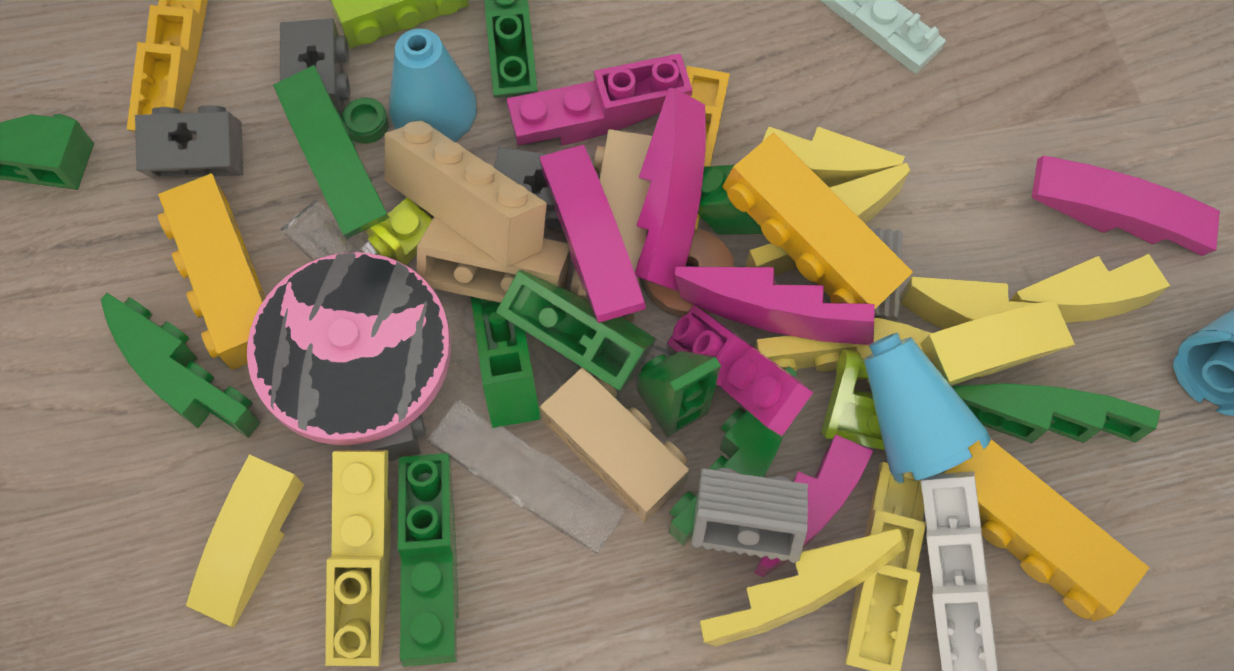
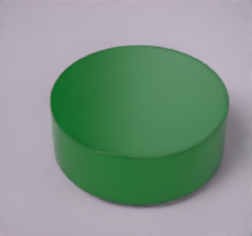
[342,98,389,144]

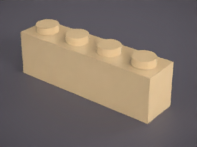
[385,120,547,268]
[570,129,652,322]

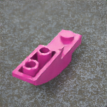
[507,53,693,146]
[667,305,813,436]

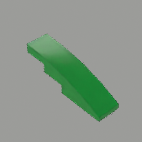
[273,65,390,239]
[953,383,1161,443]

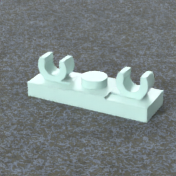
[820,0,946,75]

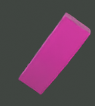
[754,434,873,577]

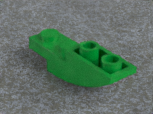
[484,0,538,98]
[100,293,261,438]
[669,366,797,546]
[397,453,459,667]

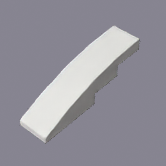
[921,471,998,671]

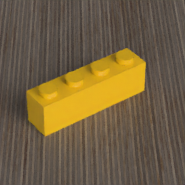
[722,132,913,310]
[158,173,266,370]
[941,439,1150,622]

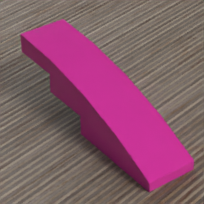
[635,88,706,291]
[539,144,646,323]
[1031,155,1220,256]
[675,267,875,345]

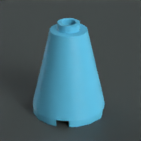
[389,29,476,142]
[1173,309,1234,416]
[864,333,991,483]

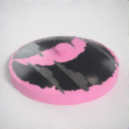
[247,252,451,445]

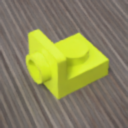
[365,197,432,265]

